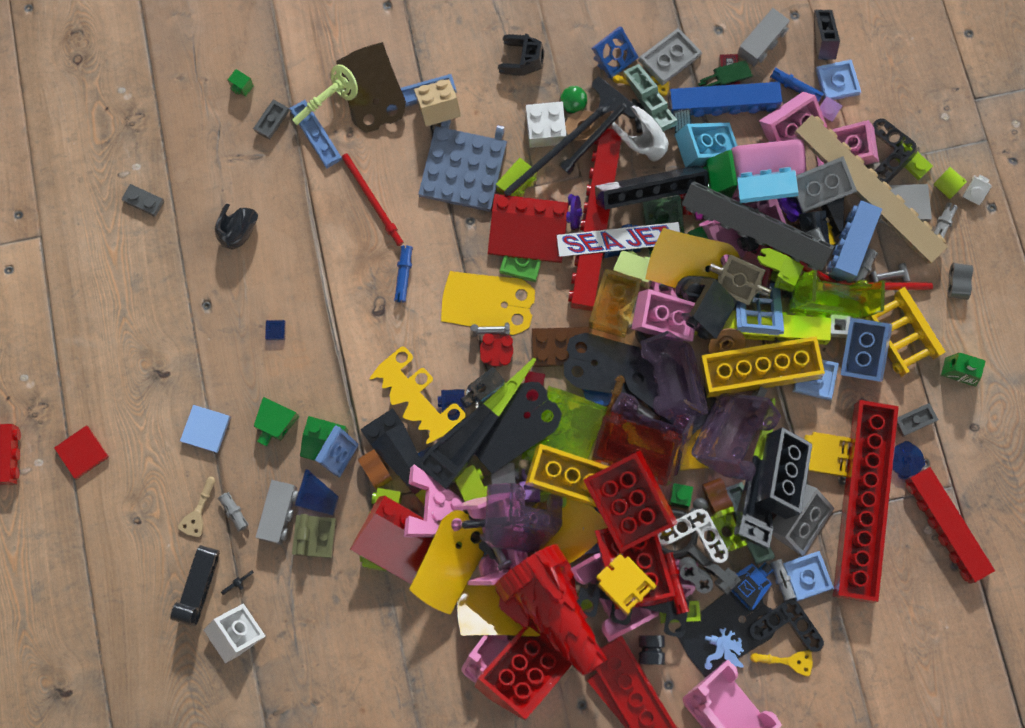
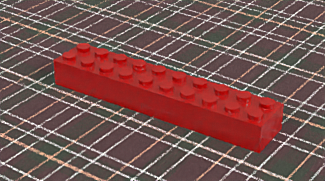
[833,400,899,603]

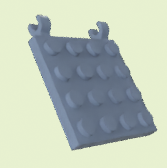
[418,119,507,212]

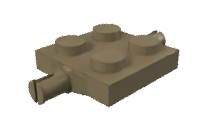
[709,255,772,306]

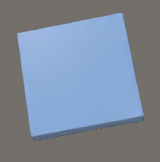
[815,59,861,100]
[793,359,839,401]
[180,405,231,453]
[783,551,834,601]

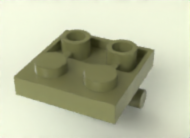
[292,514,337,558]

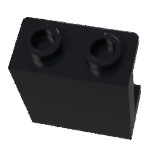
[681,278,737,340]

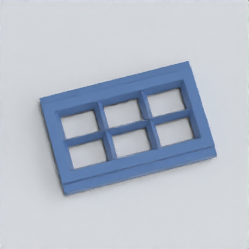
[735,283,784,335]

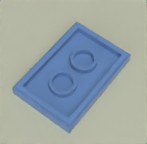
[315,425,358,478]

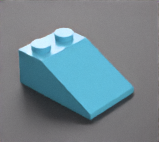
[674,123,737,168]

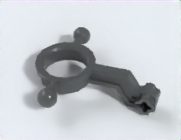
[661,497,741,595]

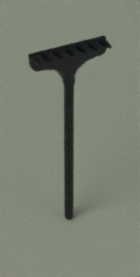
[504,76,638,196]

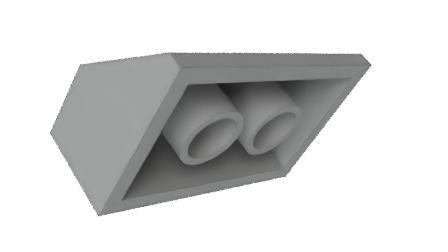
[772,484,834,556]

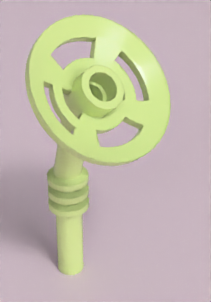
[292,65,358,125]

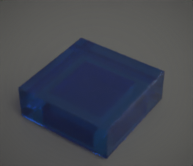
[265,320,286,340]

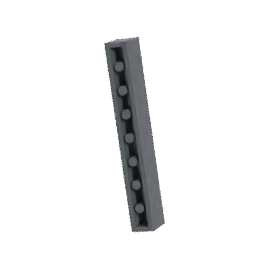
[682,181,834,271]

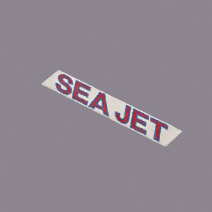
[557,222,680,257]

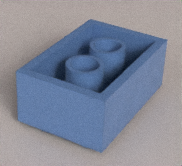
[840,318,892,382]

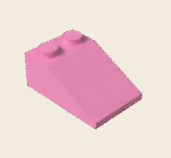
[817,120,879,166]
[631,289,695,341]

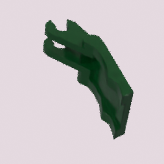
[698,60,753,87]

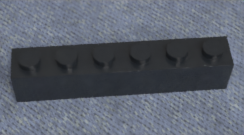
[595,166,708,210]

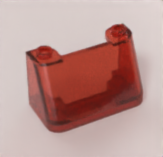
[591,412,682,487]

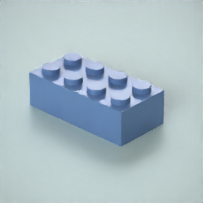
[826,200,882,283]

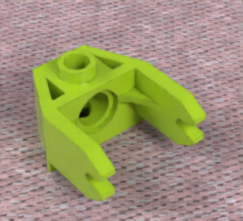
[757,248,804,292]
[709,507,748,554]

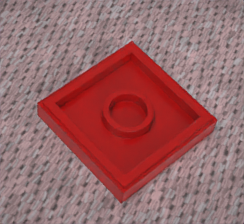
[54,425,109,480]

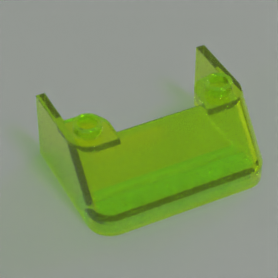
[789,270,885,319]

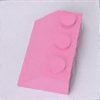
[759,92,827,142]

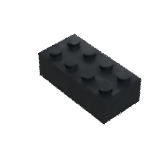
[755,427,812,519]

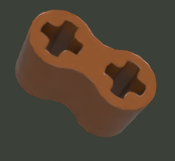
[358,449,393,490]
[702,478,734,515]

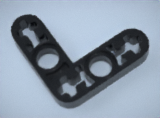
[873,118,918,184]
[748,600,824,652]

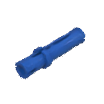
[770,67,824,103]
[394,245,413,303]

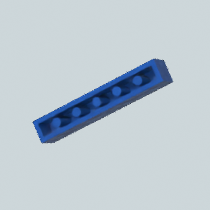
[668,82,782,117]

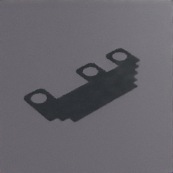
[578,579,690,638]

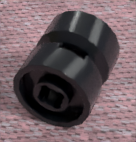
[639,635,665,665]

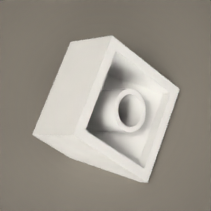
[203,604,265,663]

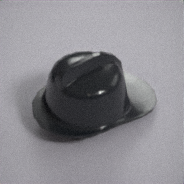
[676,276,714,303]

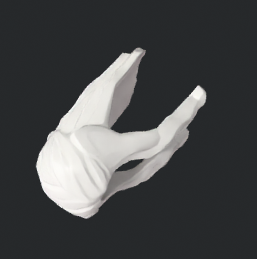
[612,106,669,162]

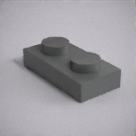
[253,99,290,140]
[121,184,164,217]
[897,403,938,437]

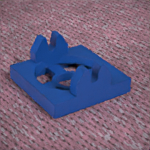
[592,27,639,79]

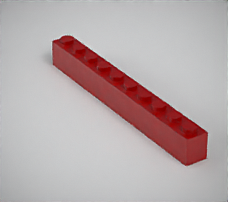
[568,129,621,312]

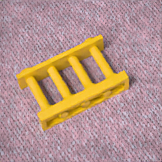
[861,287,946,377]

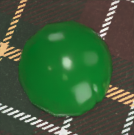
[560,86,588,113]

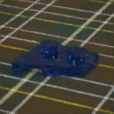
[295,469,339,516]

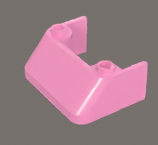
[453,493,528,585]

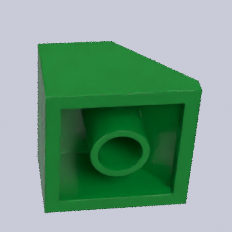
[702,150,738,198]
[300,416,349,461]

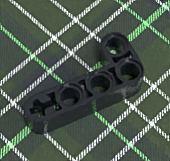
[170,545,220,626]

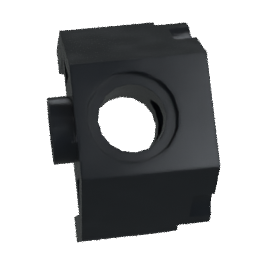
[498,33,545,76]

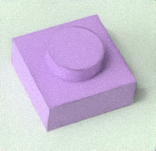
[820,96,842,122]

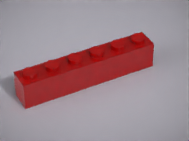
[905,467,995,584]

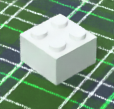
[526,101,567,148]

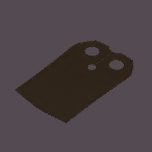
[336,42,406,133]

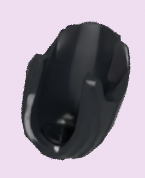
[215,204,258,250]

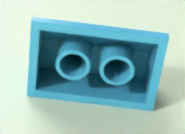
[737,167,799,203]

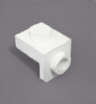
[963,175,992,206]

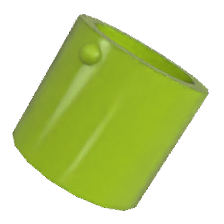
[933,167,967,199]

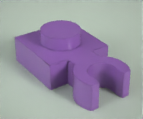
[520,469,540,503]

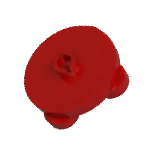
[480,333,513,367]

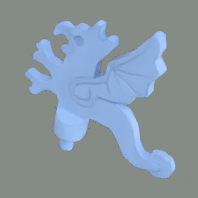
[705,628,744,670]

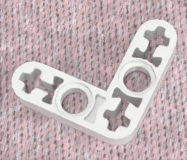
[658,509,729,564]

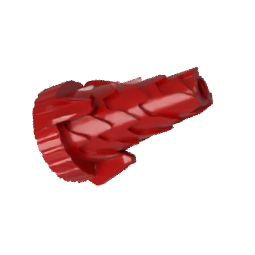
[495,544,608,676]

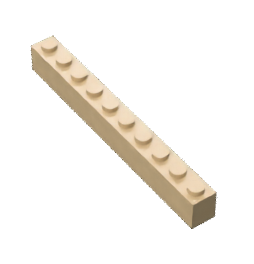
[794,115,948,264]

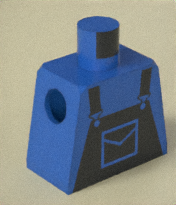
[731,562,773,611]

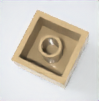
[414,79,461,126]

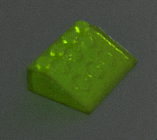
[521,386,607,465]

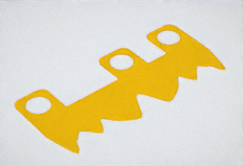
[370,346,465,444]

